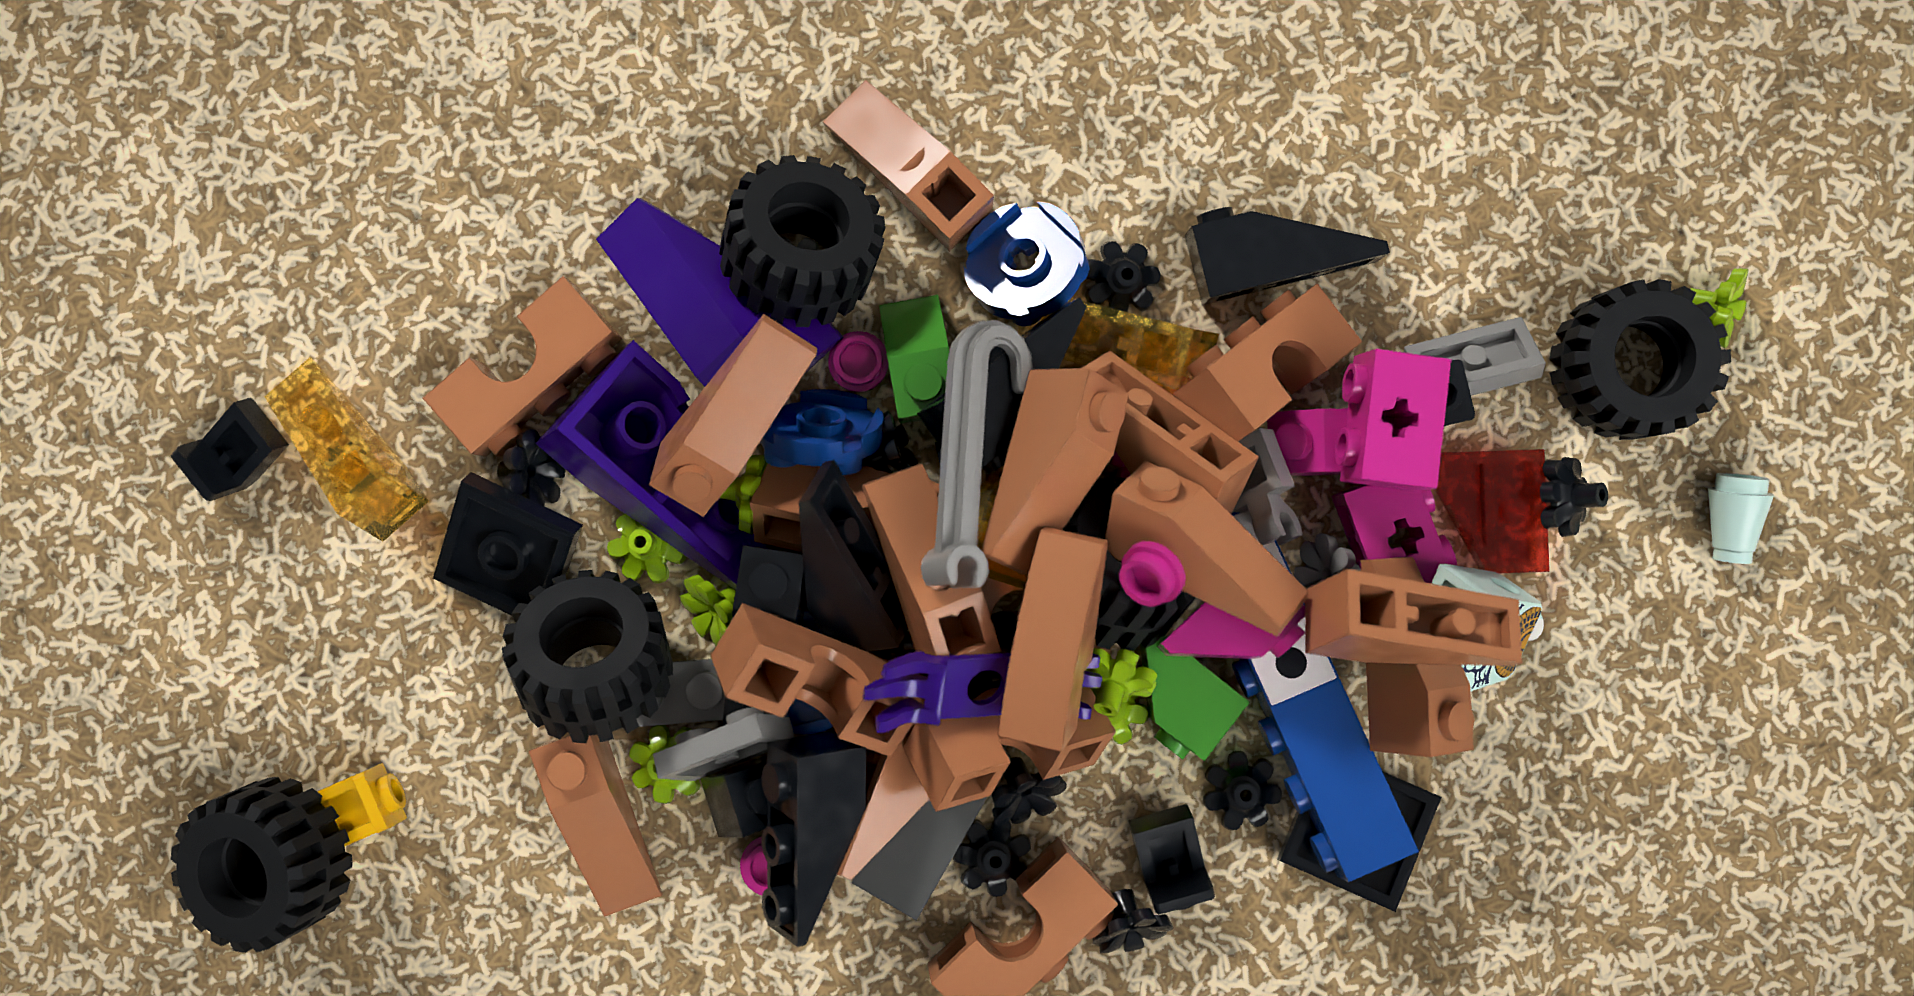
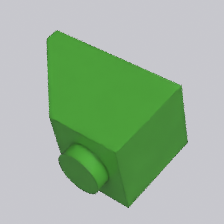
[879,295,950,424]
[1140,636,1250,761]

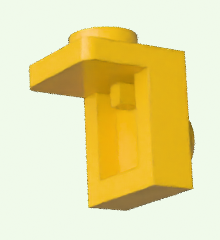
[317,763,407,847]

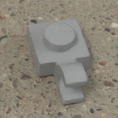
[1233,428,1302,545]

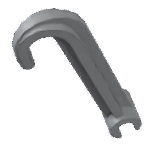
[921,320,1033,589]

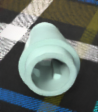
[1708,473,1774,564]

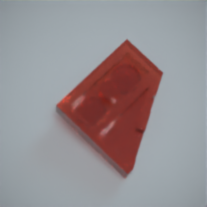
[1435,449,1550,573]

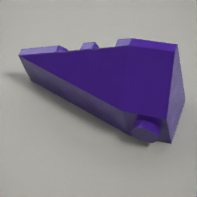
[596,198,844,387]
[536,340,779,590]

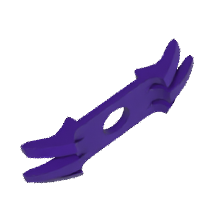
[863,651,1102,733]

